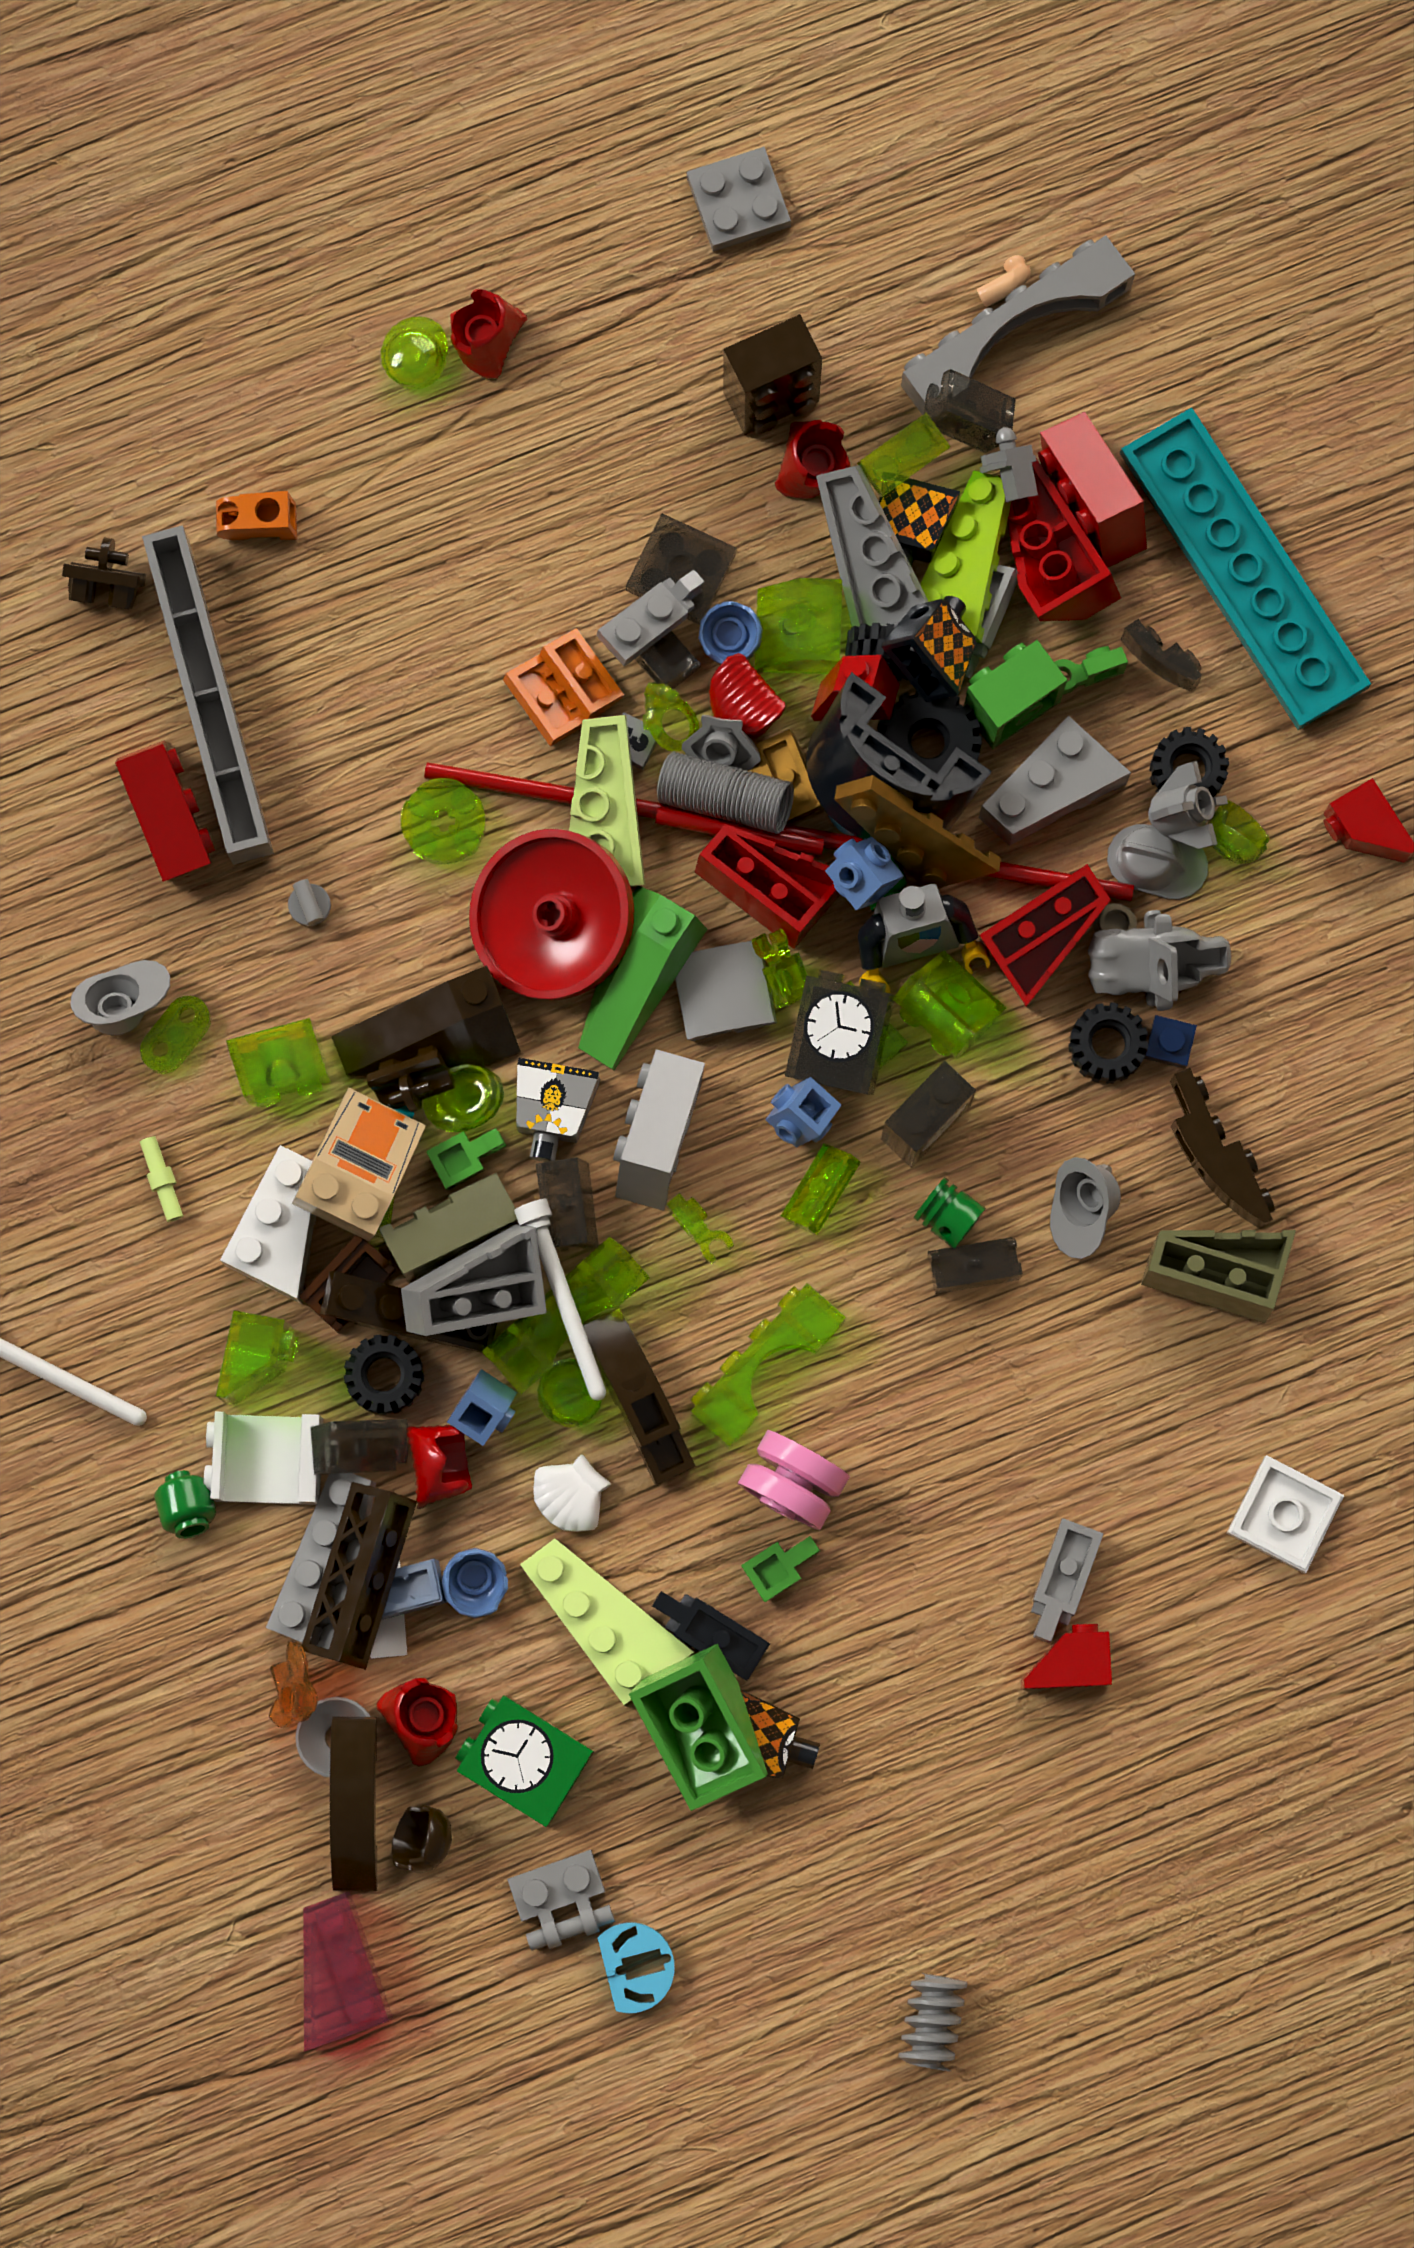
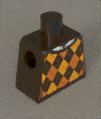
[741,1690,820,1779]

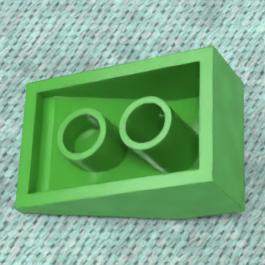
[629,1643,768,1811]

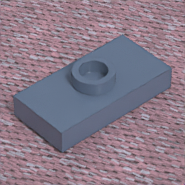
[381,1559,447,1620]

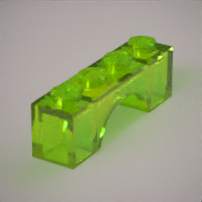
[482,1236,650,1394]
[690,1283,846,1450]

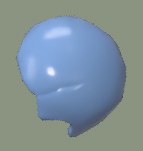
[698,601,763,664]
[442,1547,508,1618]

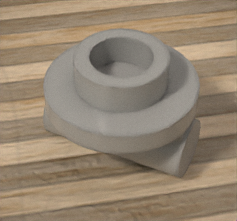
[288,879,331,926]

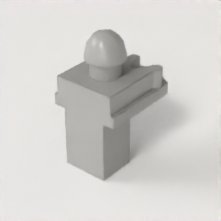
[980,427,1038,502]

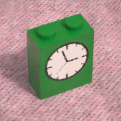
[455,1695,594,1827]

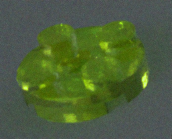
[401,778,486,864]

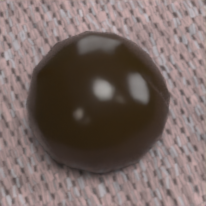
[391,1805,452,1873]

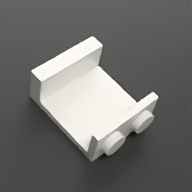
[204,1411,324,1505]

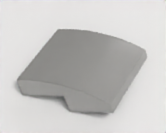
[676,940,777,1041]

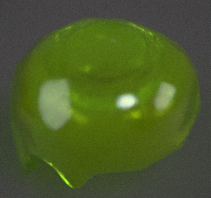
[1208,800,1270,864]
[536,1358,602,1428]

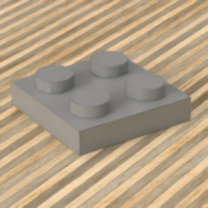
[686,147,791,252]

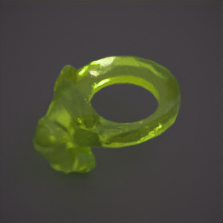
[643,682,699,752]

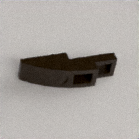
[1170,1068,1275,1229]
[320,1271,497,1354]
[583,1308,696,1485]

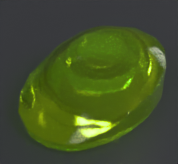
[381,316,449,389]
[423,1064,504,1132]

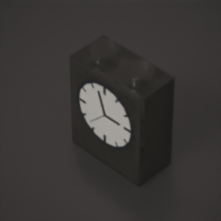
[785,970,895,1095]
[881,1061,976,1168]

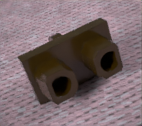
[62,537,146,609]
[367,1045,455,1112]

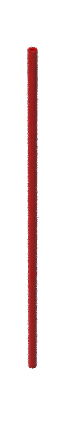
[424,762,1134,901]

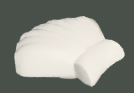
[534,1454,611,1532]

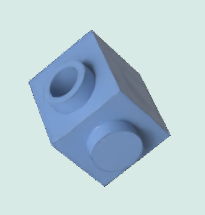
[447,1369,517,1446]

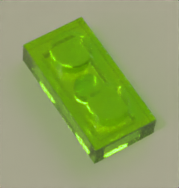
[857,412,951,497]
[780,1143,861,1235]

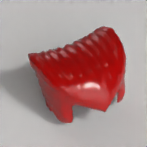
[450,288,527,379]
[775,420,851,499]
[709,653,786,739]
[405,1425,472,1509]
[376,1678,458,1767]

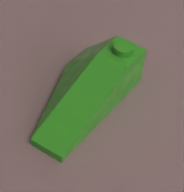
[578,886,708,1071]

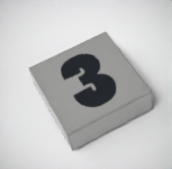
[622,712,662,770]

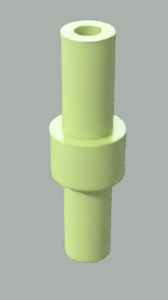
[140,1136,183,1222]

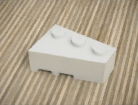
[220,1145,316,1304]

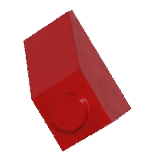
[811,655,900,721]
[1323,778,1414,863]
[1021,1624,1112,1689]

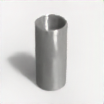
[657,751,794,834]

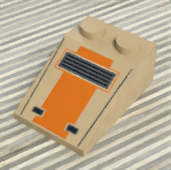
[291,1087,426,1242]

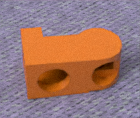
[216,491,297,540]

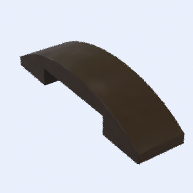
[330,1716,378,1891]

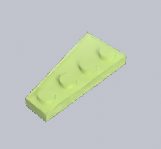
[569,715,645,886]
[520,1539,694,1705]

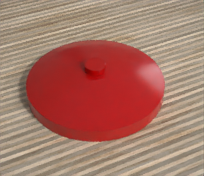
[469,829,634,1000]

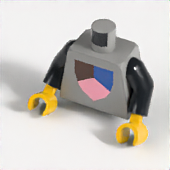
[858,884,990,1001]

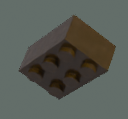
[723,314,822,435]

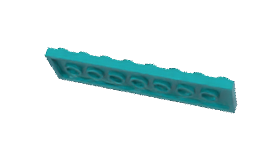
[1120,407,1371,730]

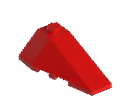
[998,458,1122,622]

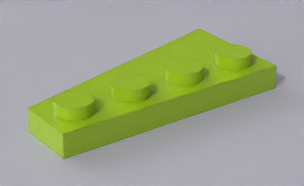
[920,470,1012,644]

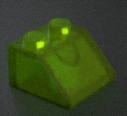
[755,578,842,674]
[226,1018,331,1107]
[216,1310,299,1406]

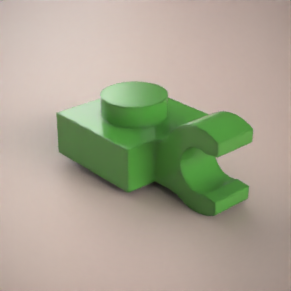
[1054,646,1128,695]
[426,1128,506,1191]
[741,1536,820,1602]

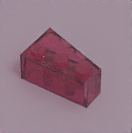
[303,1891,393,2052]

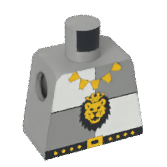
[516,1058,600,1163]

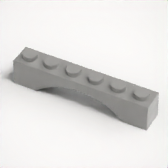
[901,235,1135,425]

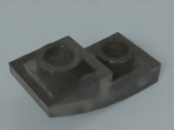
[1121,619,1202,691]

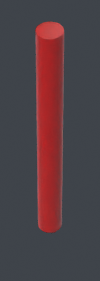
[655,807,825,855]

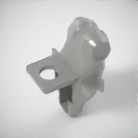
[1088,910,1231,1011]

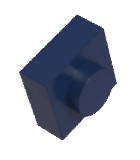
[1144,1015,1197,1069]

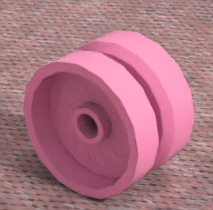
[737,1430,850,1531]

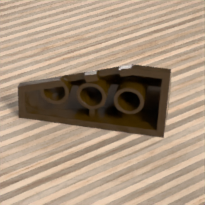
[331,965,521,1077]

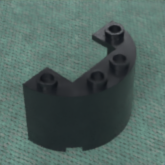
[806,672,991,840]

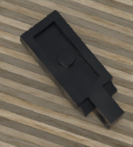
[652,1591,770,1681]

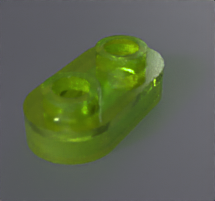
[140,996,211,1074]

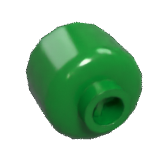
[154,1470,216,1539]

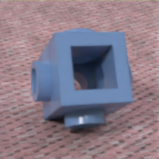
[825,837,904,911]
[765,1077,841,1148]

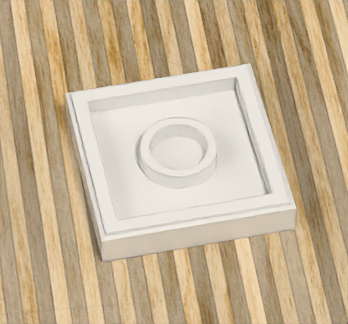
[1226,1455,1344,1573]

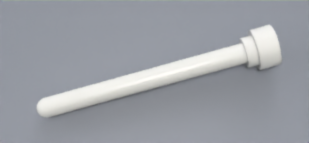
[514,1198,606,1401]
[0,1338,147,1426]

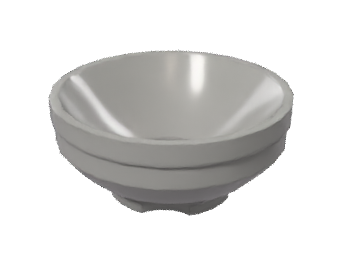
[295,1697,371,1777]

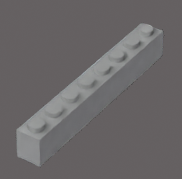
[142,525,274,865]

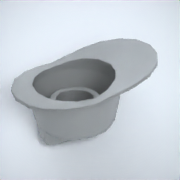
[1107,824,1208,899]
[71,960,170,1036]
[1050,1157,1121,1259]

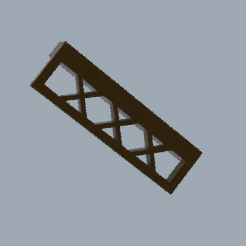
[300,1482,417,1670]

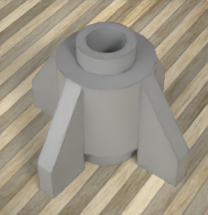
[1148,761,1228,849]

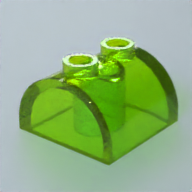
[893,950,1006,1058]

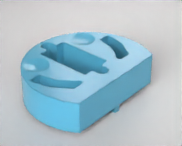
[598,1922,675,2013]

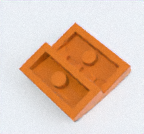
[503,628,624,747]

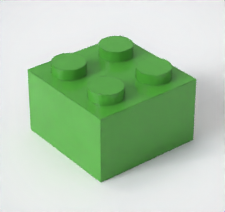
[964,640,1067,750]

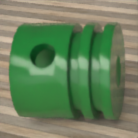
[914,1177,986,1249]

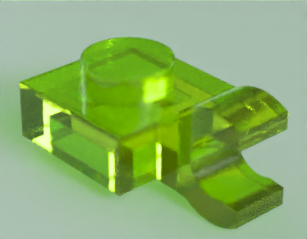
[752,928,814,1009]
[666,1193,734,1264]

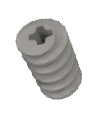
[898,1973,968,2071]

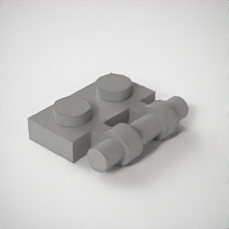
[507,1850,615,1951]

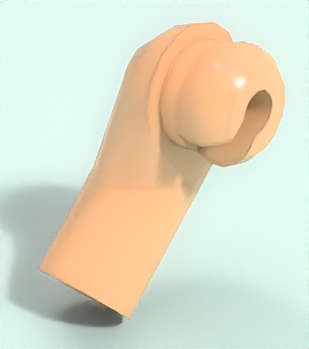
[977,255,1031,308]

